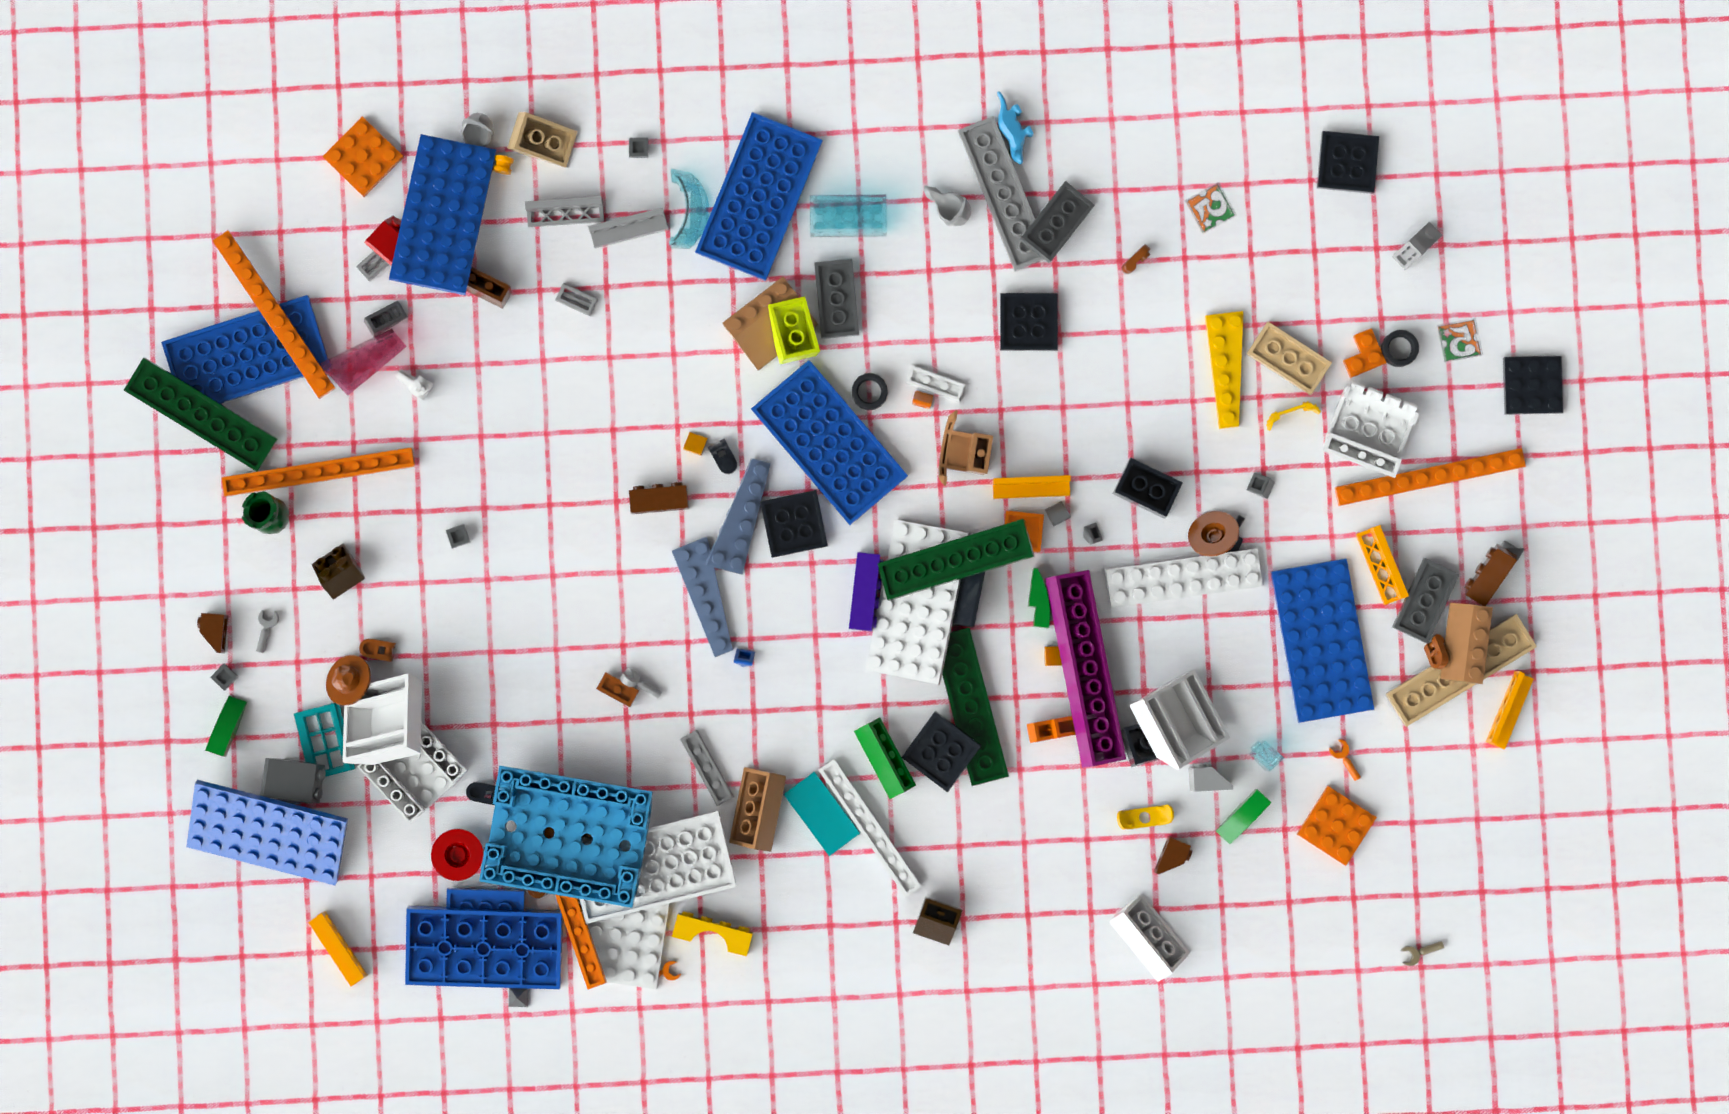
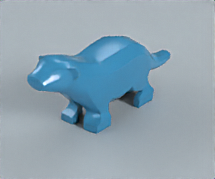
[997,91,1034,165]

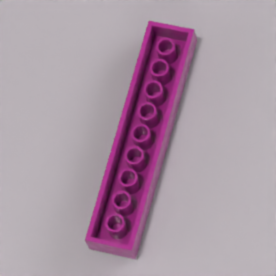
[1045,570,1126,768]

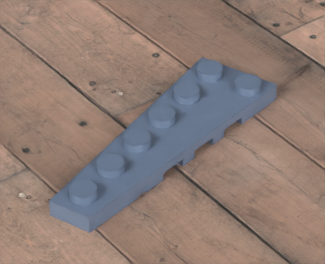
[705,458,771,575]
[672,537,733,657]

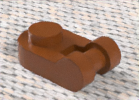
[1122,244,1151,274]
[1424,634,1449,669]
[359,639,396,662]

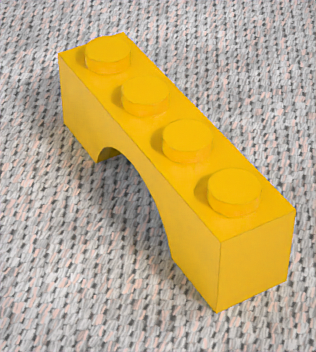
[672,911,753,957]

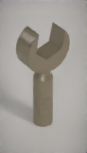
[1401,941,1444,966]

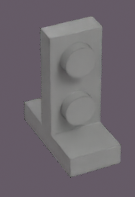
[1392,222,1442,270]

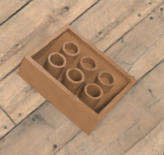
[722,277,818,371]

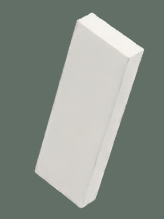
[905,365,966,402]

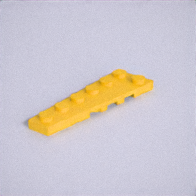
[1205,311,1243,429]

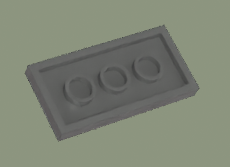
[1020,181,1095,263]
[814,259,859,339]
[1392,558,1460,644]

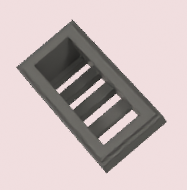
[364,301,408,337]

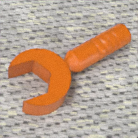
[1329,739,1361,781]
[659,961,682,980]

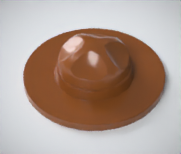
[1188,511,1239,556]
[326,655,371,706]

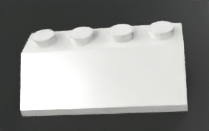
[1109,893,1190,982]

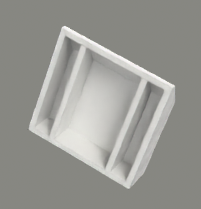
[1129,669,1230,770]
[343,674,422,765]

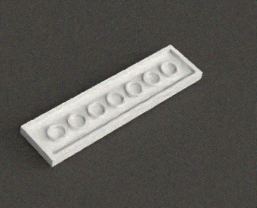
[1105,548,1263,608]

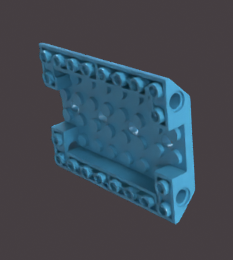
[479,766,653,908]

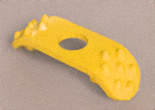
[1266,401,1321,431]
[1117,804,1174,830]

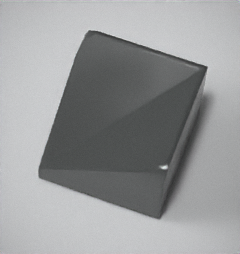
[1501,541,1524,561]

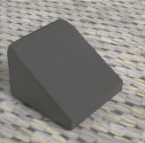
[1247,472,1275,499]
[1045,501,1071,527]

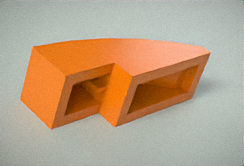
[1027,716,1076,743]

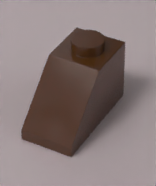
[197,613,228,654]
[1154,836,1193,874]

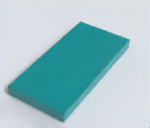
[783,771,860,856]

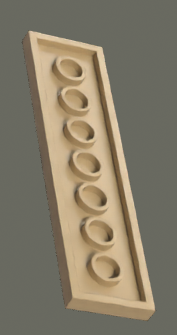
[1385,614,1537,727]

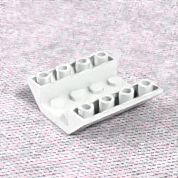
[357,721,467,823]

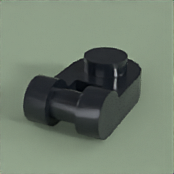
[708,438,737,474]
[466,782,496,805]

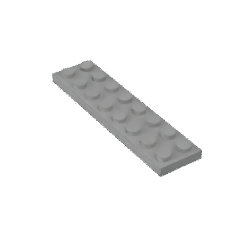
[958,116,1044,272]

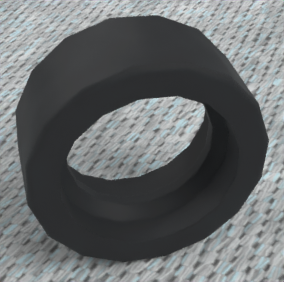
[1381,330,1419,367]
[852,373,888,410]

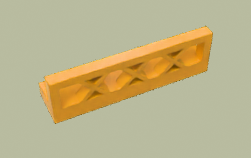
[992,475,1071,499]
[1355,525,1409,605]
[1486,671,1534,750]
[308,911,368,987]

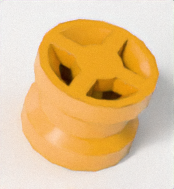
[492,155,514,175]

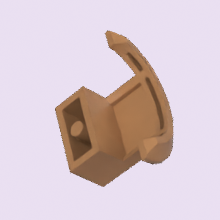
[938,410,993,486]

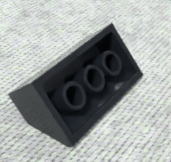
[952,572,985,628]

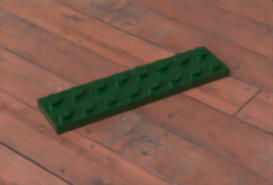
[124,357,278,472]
[878,519,1035,601]
[942,627,1009,786]

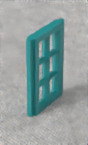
[294,703,356,777]

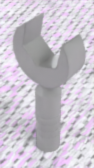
[256,610,279,653]
[620,668,662,698]

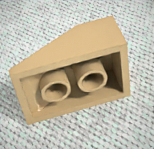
[507,112,578,168]

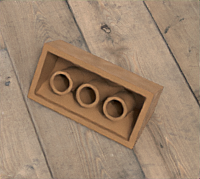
[1440,603,1493,684]
[729,767,786,852]

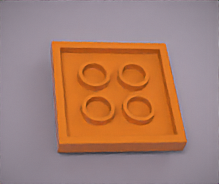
[322,116,404,197]
[1297,786,1377,866]

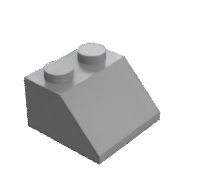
[1189,763,1233,792]

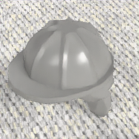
[461,113,494,147]
[924,185,971,226]

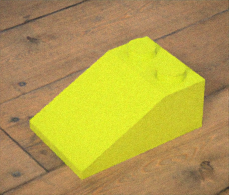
[768,296,820,364]

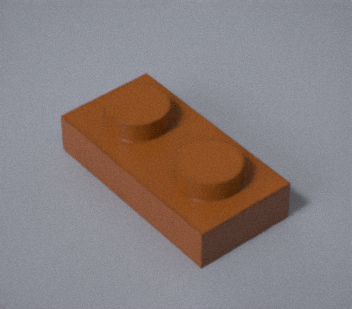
[596,672,640,707]

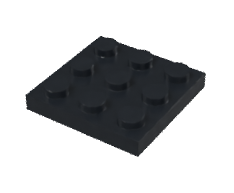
[1317,131,1379,194]
[1000,293,1058,351]
[1503,356,1563,415]
[760,490,828,558]
[902,711,982,792]

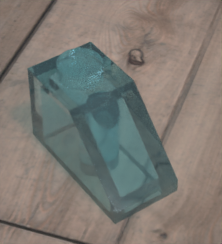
[1249,741,1284,771]

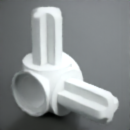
[395,369,434,400]

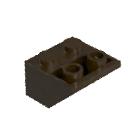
[311,543,365,600]
[913,896,963,946]

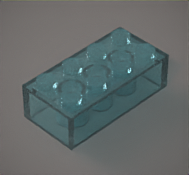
[810,194,887,237]

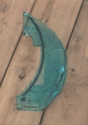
[669,169,709,249]

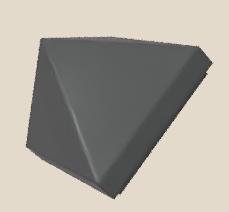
[1083,523,1103,545]
[508,988,529,1007]

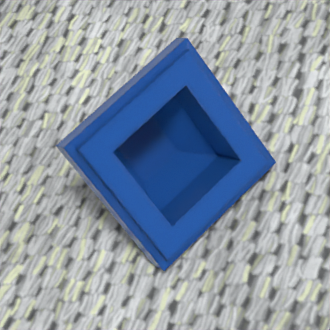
[734,648,755,667]

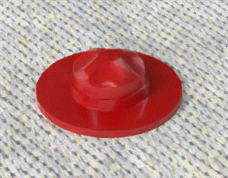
[431,829,483,881]

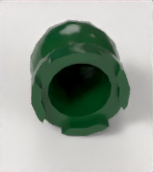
[242,491,290,534]

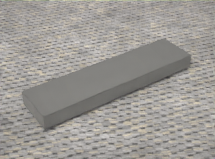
[680,730,734,806]

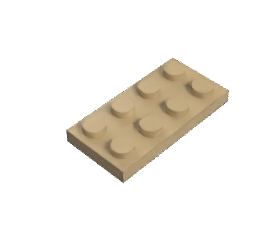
[1246,322,1332,395]

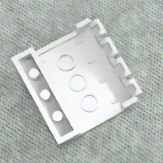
[1323,381,1419,478]

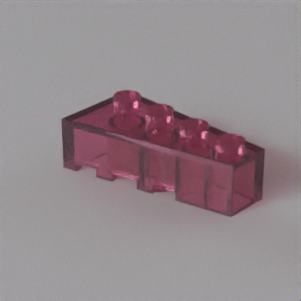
[321,329,407,396]

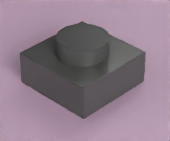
[629,138,649,158]
[446,524,471,549]
[210,663,239,691]

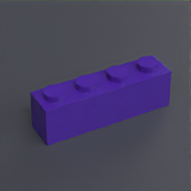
[849,552,883,632]

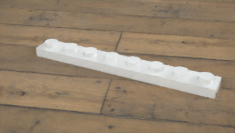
[819,759,922,897]

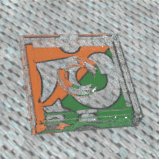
[1185,182,1237,234]
[1437,318,1483,363]

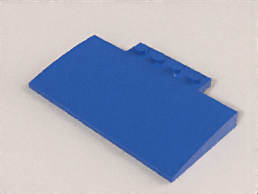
[405,888,563,989]

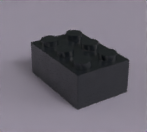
[1112,458,1183,518]

